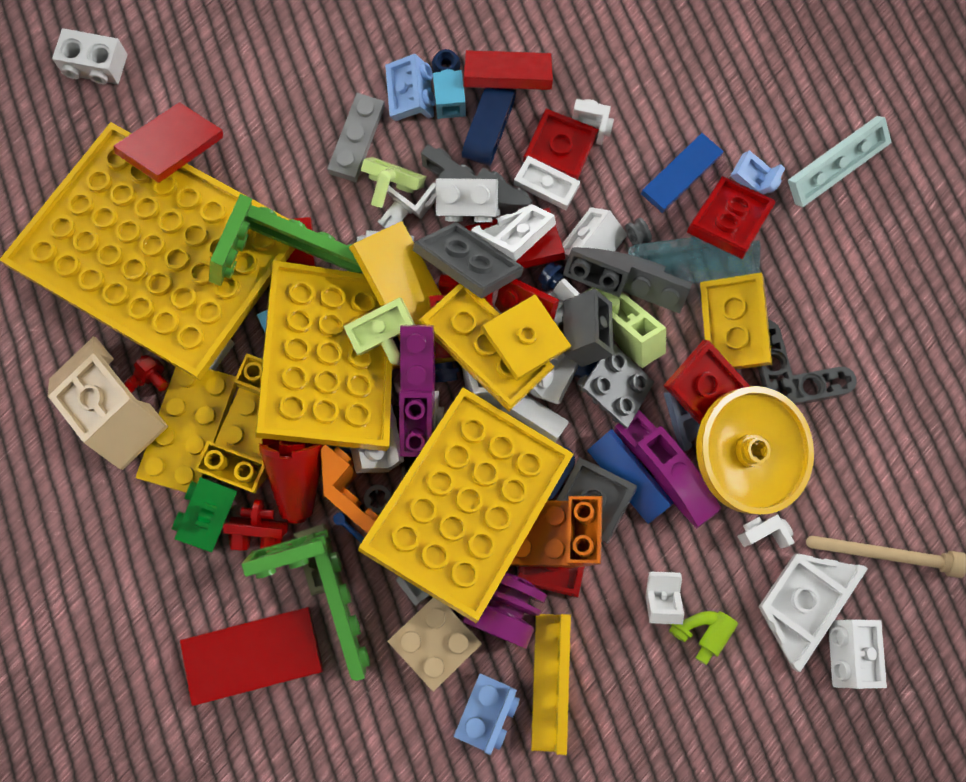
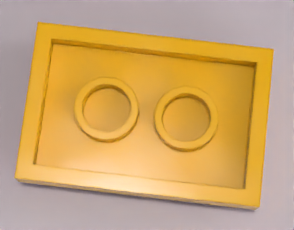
[700,272,772,369]

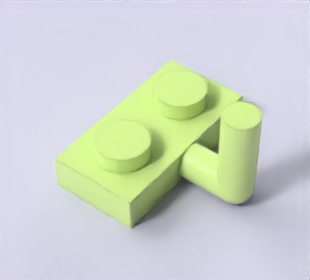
[361,157,427,208]
[343,297,415,365]

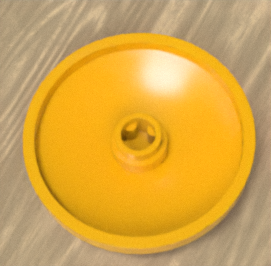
[696,386,814,515]

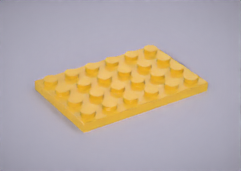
[255,260,392,451]
[358,387,573,623]

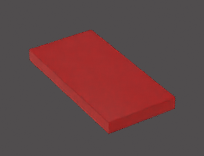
[180,607,324,706]

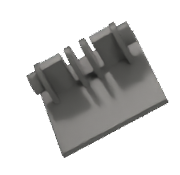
[577,343,654,429]

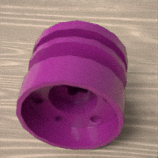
[463,572,547,649]

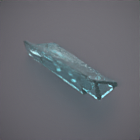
[629,237,761,283]

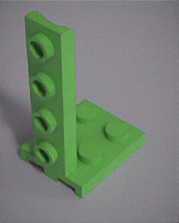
[209,194,362,286]
[241,529,370,681]

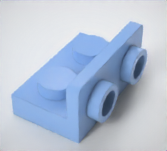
[385,54,435,121]
[454,673,520,755]

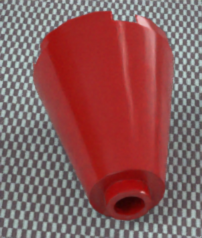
[259,438,324,524]

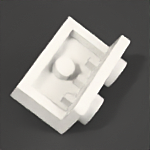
[436,178,500,222]

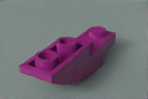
[399,325,435,457]
[614,410,721,529]

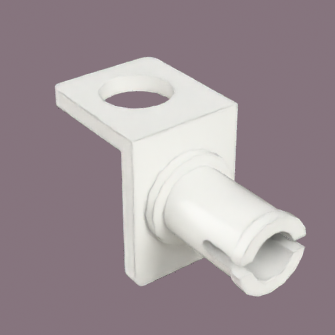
[378,182,436,229]

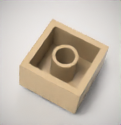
[387,597,482,692]

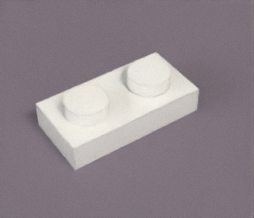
[514,156,580,210]

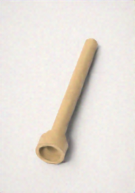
[806,536,966,578]

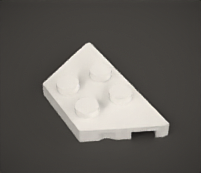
[759,554,868,672]

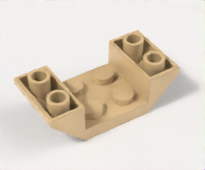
[48,336,168,470]

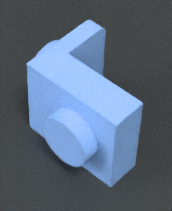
[730,150,785,194]

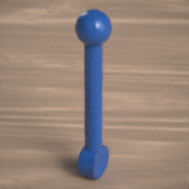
[333,512,364,543]

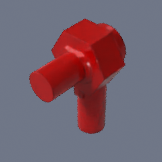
[124,355,169,393]

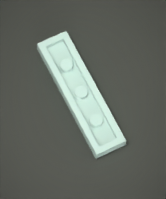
[788,116,892,207]

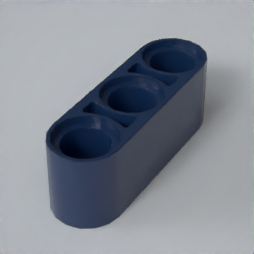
[462,88,516,166]

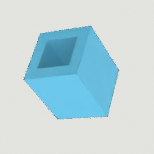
[433,69,466,119]

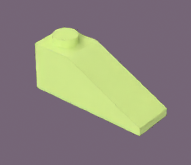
[583,287,666,368]

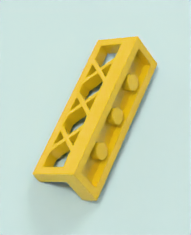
[531,614,571,755]

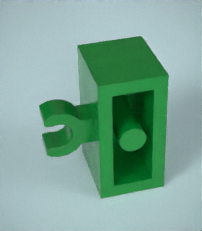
[171,477,237,553]

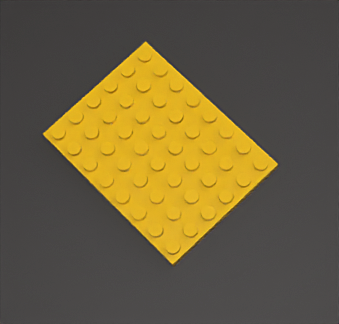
[0,122,295,381]

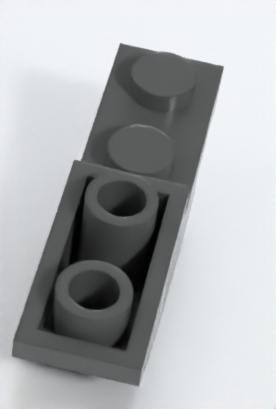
[421,144,532,215]
[563,247,692,314]

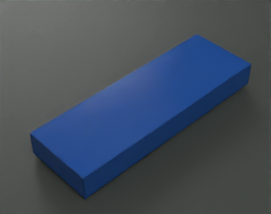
[641,133,724,213]
[587,429,674,524]

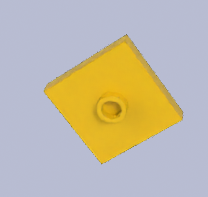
[481,294,571,381]

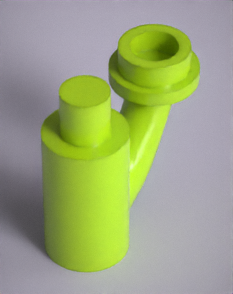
[668,611,738,665]

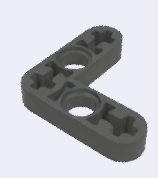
[757,320,857,405]

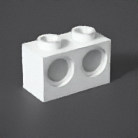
[52,28,128,84]

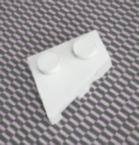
[471,204,556,261]

